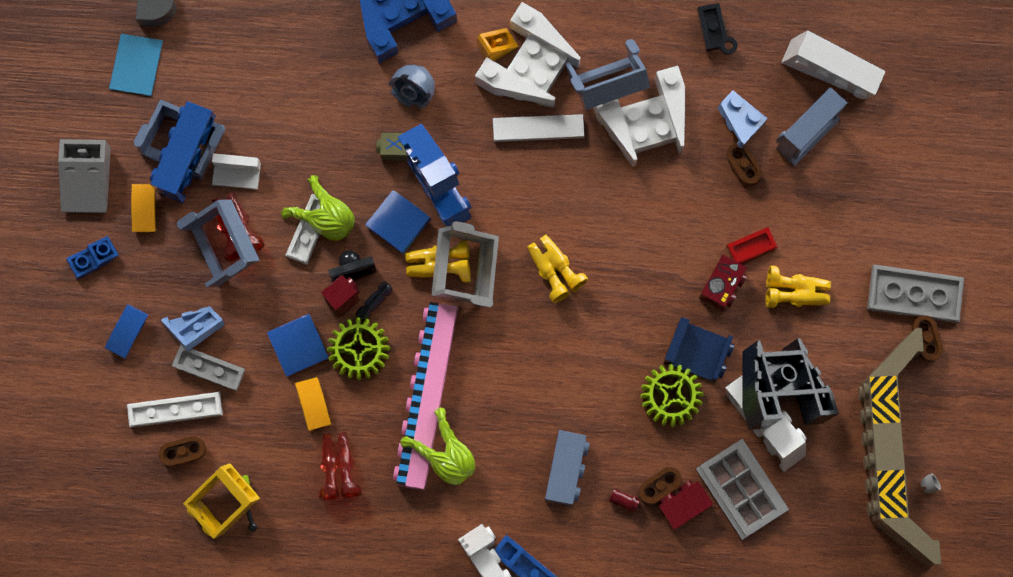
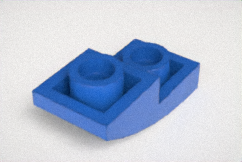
[66,236,119,280]
[105,304,149,358]

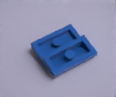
[365,190,431,254]
[267,314,329,377]

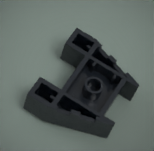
[742,338,839,430]

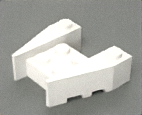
[475,2,581,108]
[593,66,685,167]
[458,524,511,577]

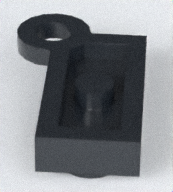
[697,3,738,55]

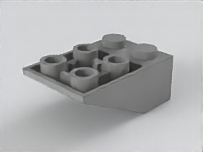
[58,139,111,213]

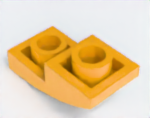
[131,184,156,232]
[295,377,331,430]

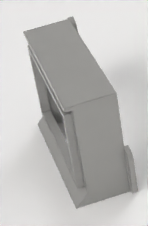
[431,221,499,307]

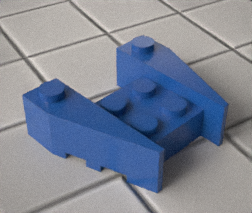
[360,0,457,64]
[398,123,472,227]

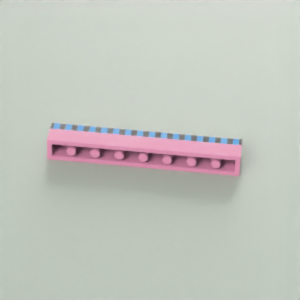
[393,302,458,491]

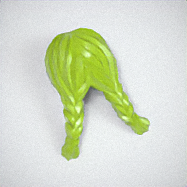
[281,175,355,241]
[400,407,475,485]

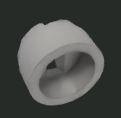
[921,473,941,494]

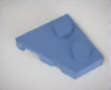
[161,306,225,351]

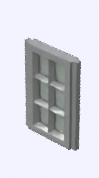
[696,439,789,540]

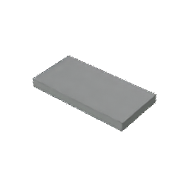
[867,264,964,323]

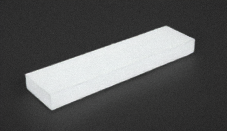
[493,114,584,142]
[127,392,223,428]

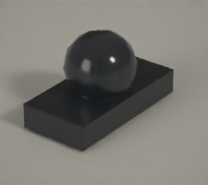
[328,250,377,283]

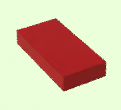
[726,227,778,264]

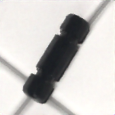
[356,281,393,321]

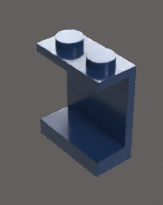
[663,317,735,383]

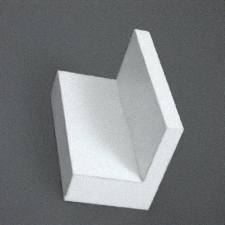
[212,153,261,190]

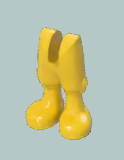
[527,234,588,303]
[405,240,471,282]
[765,266,831,308]

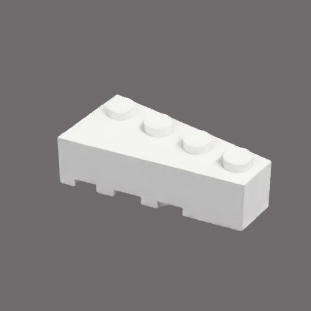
[781,30,885,99]
[725,376,807,472]

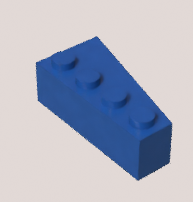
[150,101,216,204]

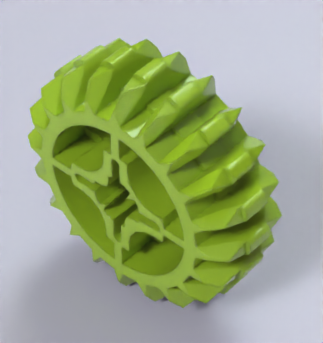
[327,318,390,380]
[640,364,703,427]

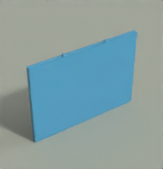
[109,34,163,96]

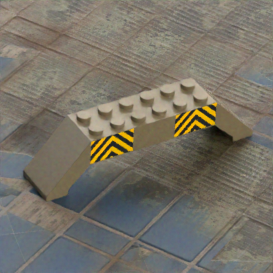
[858,328,941,567]

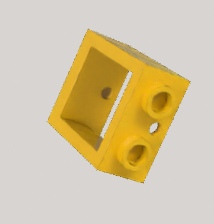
[183,463,260,539]

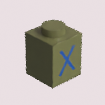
[376,133,409,161]

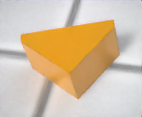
[477,28,518,61]

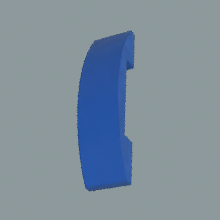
[494,535,557,577]

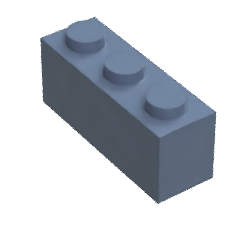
[545,430,590,506]

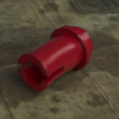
[609,488,640,513]

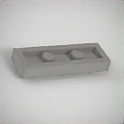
[172,345,246,391]

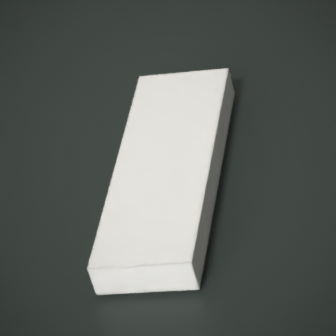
[285,194,320,265]

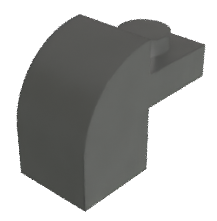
[136,0,177,27]

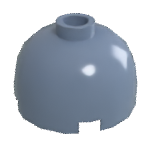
[389,65,435,109]

